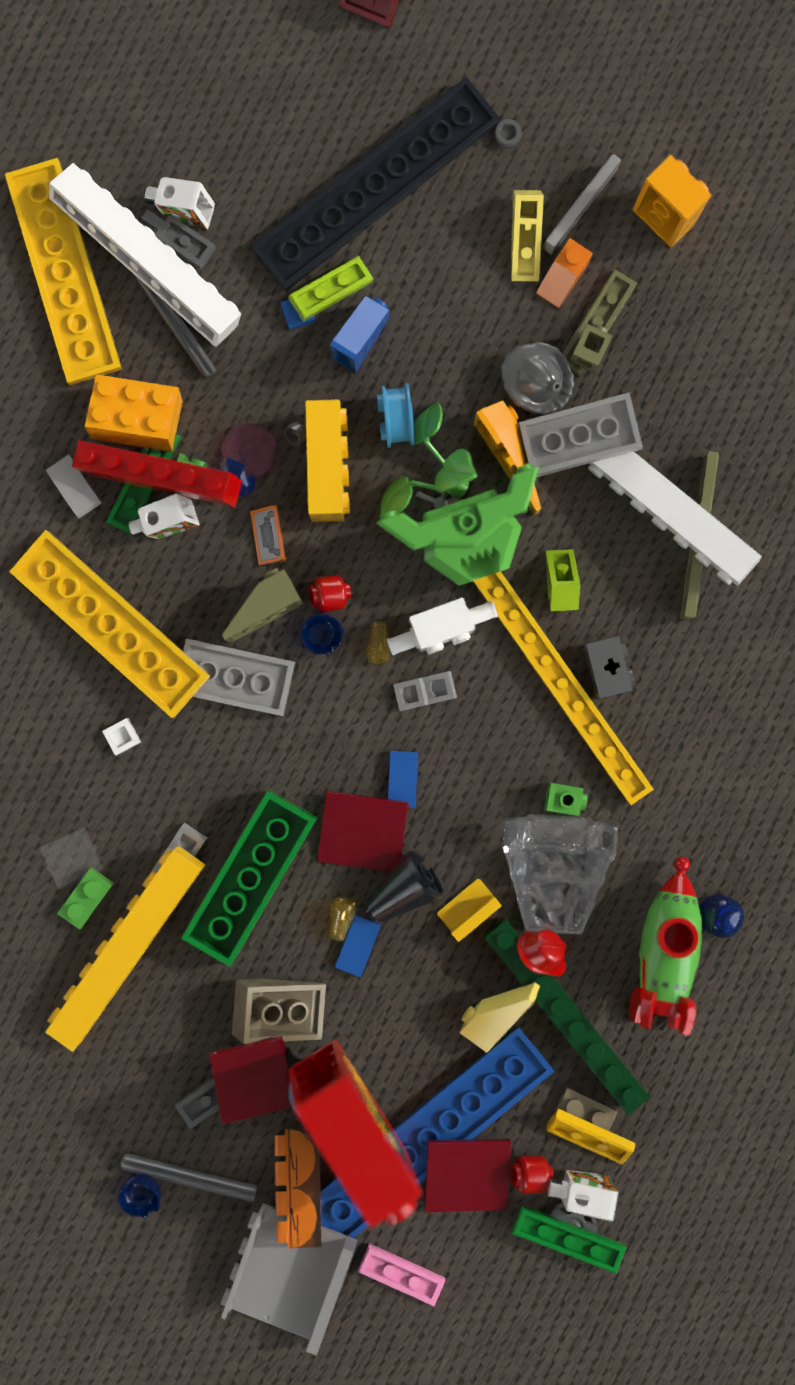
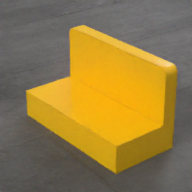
[437,879,501,942]

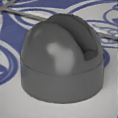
[284,422,307,446]

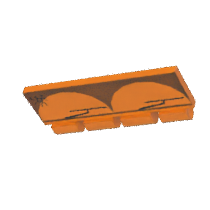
[274,1128,322,1249]

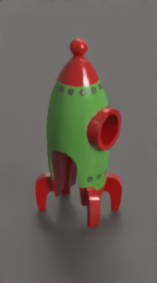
[629,856,702,1035]

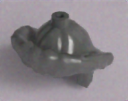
[501,342,574,416]

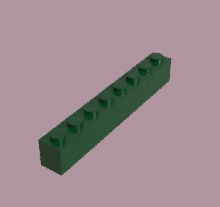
[483,916,650,1115]

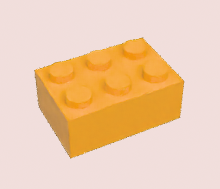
[632,155,711,248]
[85,375,182,452]

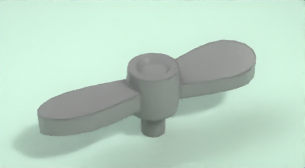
[416,491,449,508]

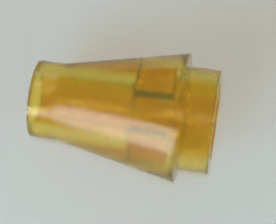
[365,622,393,664]
[329,897,357,941]

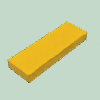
[546,1109,635,1165]

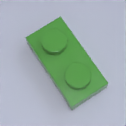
[57,867,114,929]

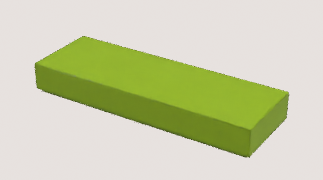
[289,256,373,322]

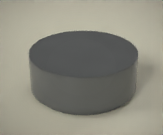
[494,119,522,149]

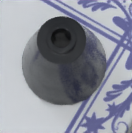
[365,850,444,922]

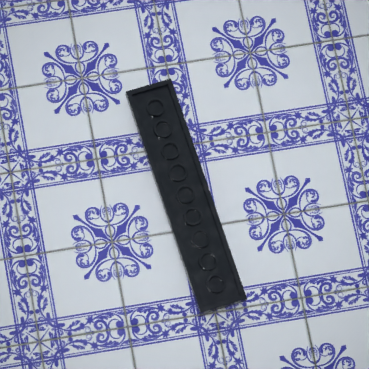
[251,77,501,292]

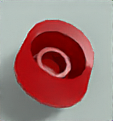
[517,929,567,976]

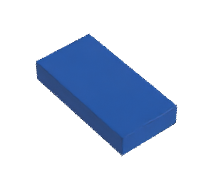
[388,751,418,808]
[335,914,381,977]

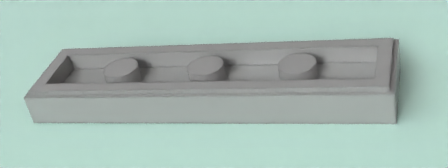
[544,154,621,255]

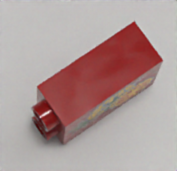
[288,1039,422,1228]

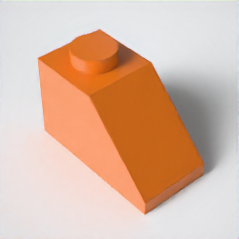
[536,238,593,309]

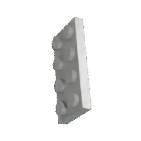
[519,393,643,477]
[183,639,295,716]

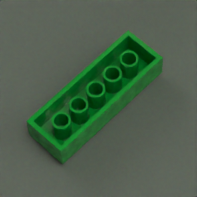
[181,790,318,967]

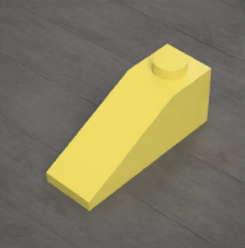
[511,190,544,281]
[460,983,540,1053]

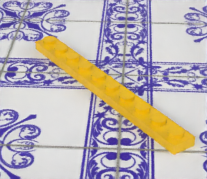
[473,571,654,805]

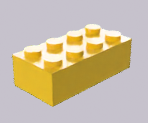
[306,400,350,522]

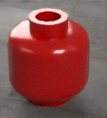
[308,575,351,613]
[510,1155,554,1194]

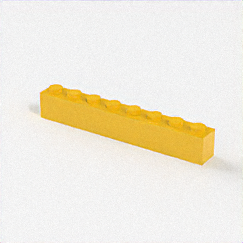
[45,846,206,1052]

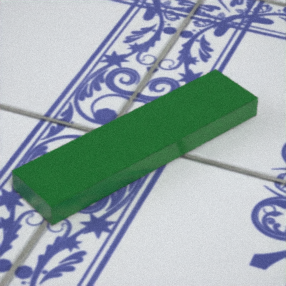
[106,434,181,535]
[511,1204,627,1274]

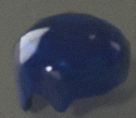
[216,457,256,497]
[300,613,344,655]
[699,894,745,938]
[118,1174,162,1218]

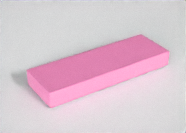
[357,1243,445,1306]

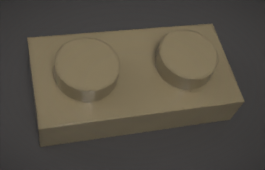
[555,1086,618,1131]

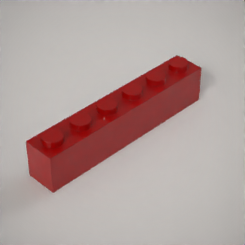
[71,440,242,508]

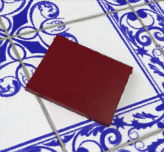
[317,791,409,872]
[209,1036,292,1124]
[424,1139,512,1212]

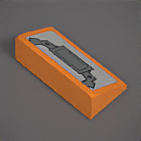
[250,505,286,566]

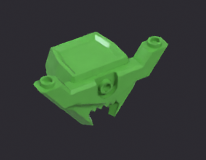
[376,463,540,586]

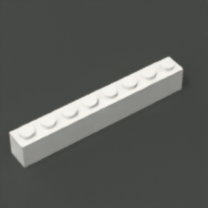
[49,163,241,347]
[588,452,762,586]

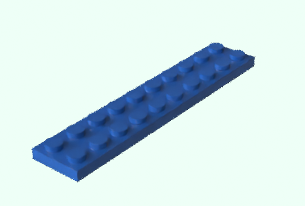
[321,1026,554,1238]

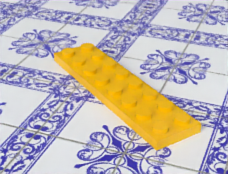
[5,158,122,385]
[9,530,210,718]

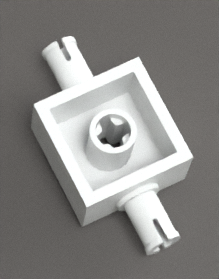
[387,597,498,656]

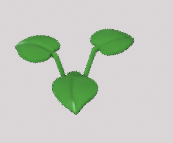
[380,402,477,515]

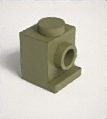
[570,324,612,372]

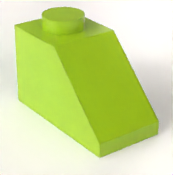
[546,549,580,611]

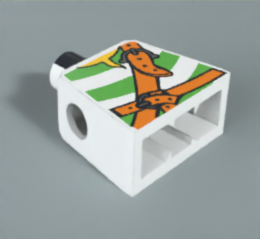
[145,177,215,230]
[129,494,200,539]
[548,1170,618,1221]

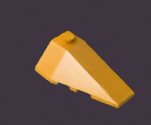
[474,401,541,515]

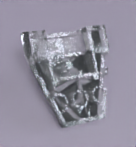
[503,814,619,934]

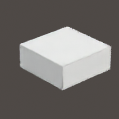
[102,718,141,756]

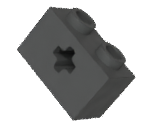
[583,636,635,699]

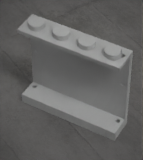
[220,1203,357,1356]

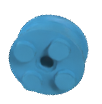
[377,383,414,448]

